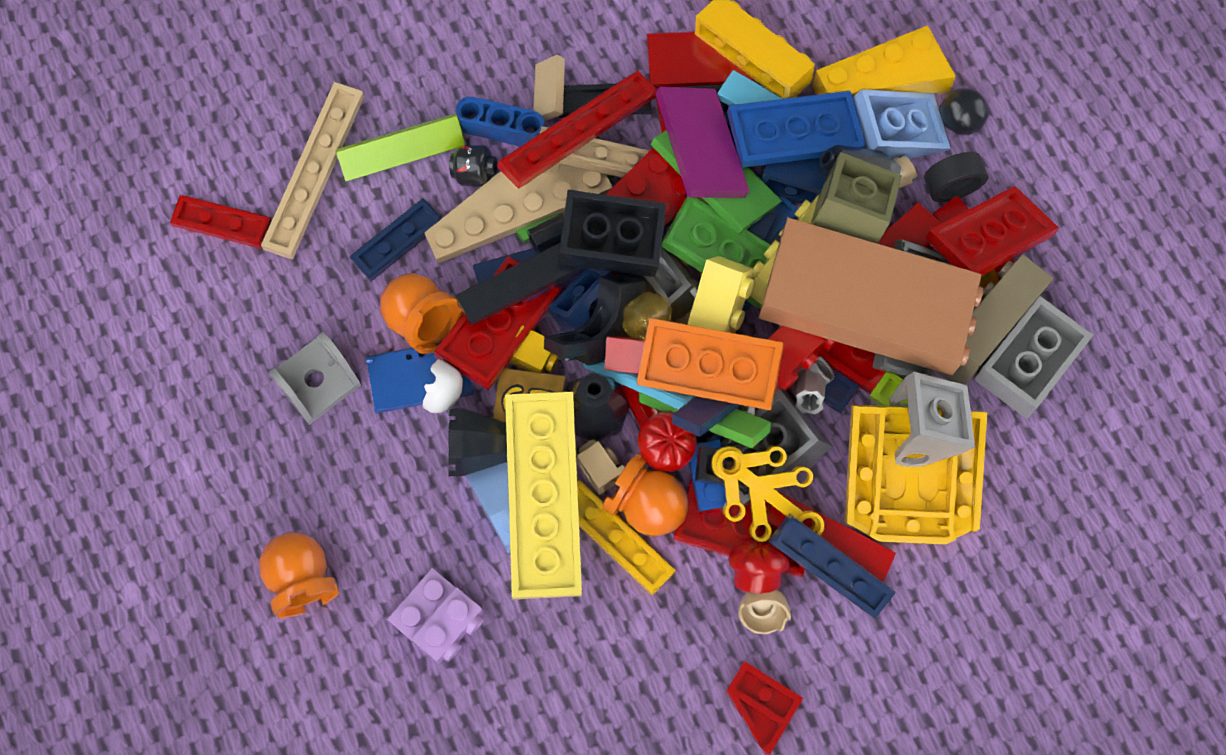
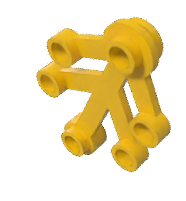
[712,445,824,542]

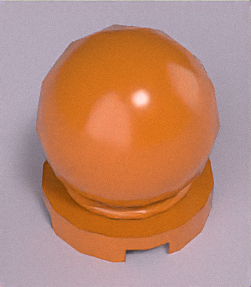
[380,273,463,354]
[602,452,688,537]
[258,531,340,619]

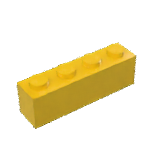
[695,0,815,99]

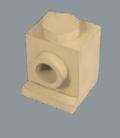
[576,440,625,495]

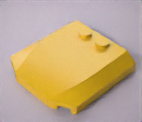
[844,405,987,544]

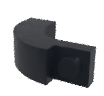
[544,273,646,366]

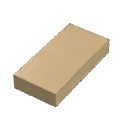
[533,55,565,122]

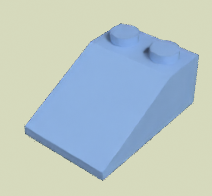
[852,90,951,159]
[465,462,510,553]

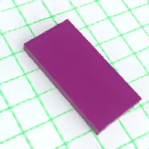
[655,87,750,198]

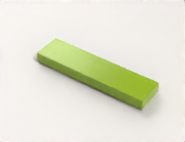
[335,113,465,181]

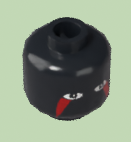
[449,145,498,186]

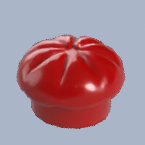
[638,412,697,472]
[728,541,789,594]

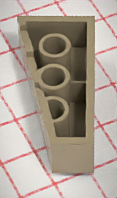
[936,254,1054,385]

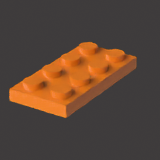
[636,318,784,411]

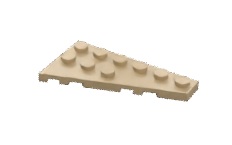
[425,163,612,264]

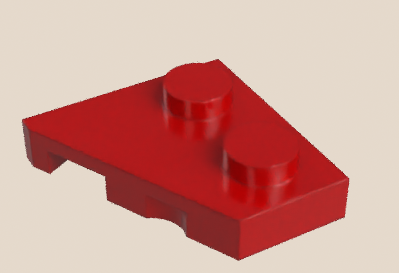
[726,661,803,755]

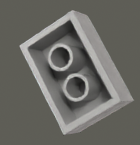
[974,296,1093,419]

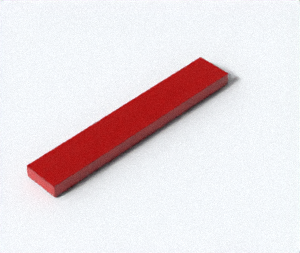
[497,70,657,189]

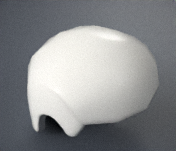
[423,359,463,413]

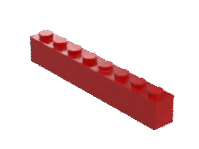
[767,202,942,393]

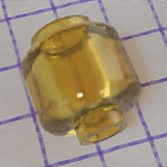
[622,292,672,339]

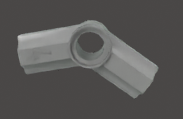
[793,356,834,415]

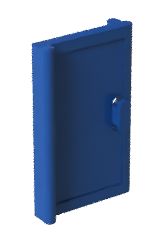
[366,342,474,414]

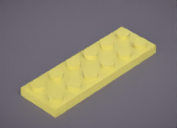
[505,392,582,599]

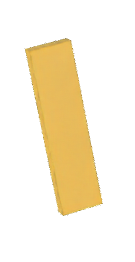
[577,479,676,596]

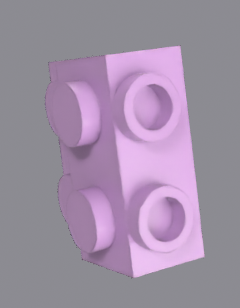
[387,568,484,665]

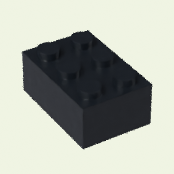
[558,190,666,277]

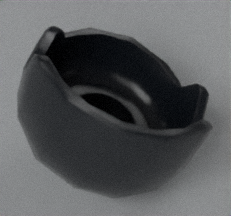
[939,88,988,135]

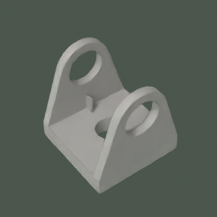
[268,331,361,425]
[889,372,975,467]

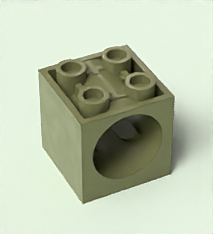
[810,152,902,244]

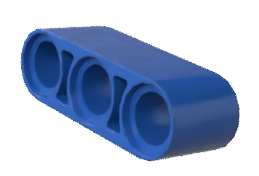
[456,96,545,146]

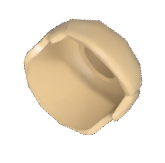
[738,590,791,634]

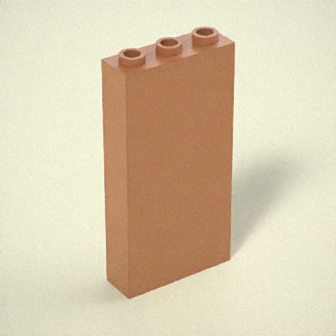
[758,218,983,376]

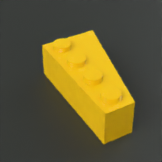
[812,25,956,97]

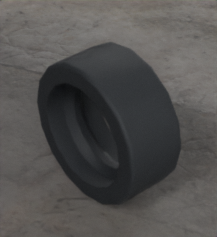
[923,151,989,203]

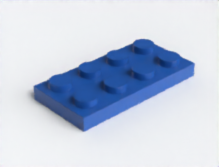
[727,91,866,168]

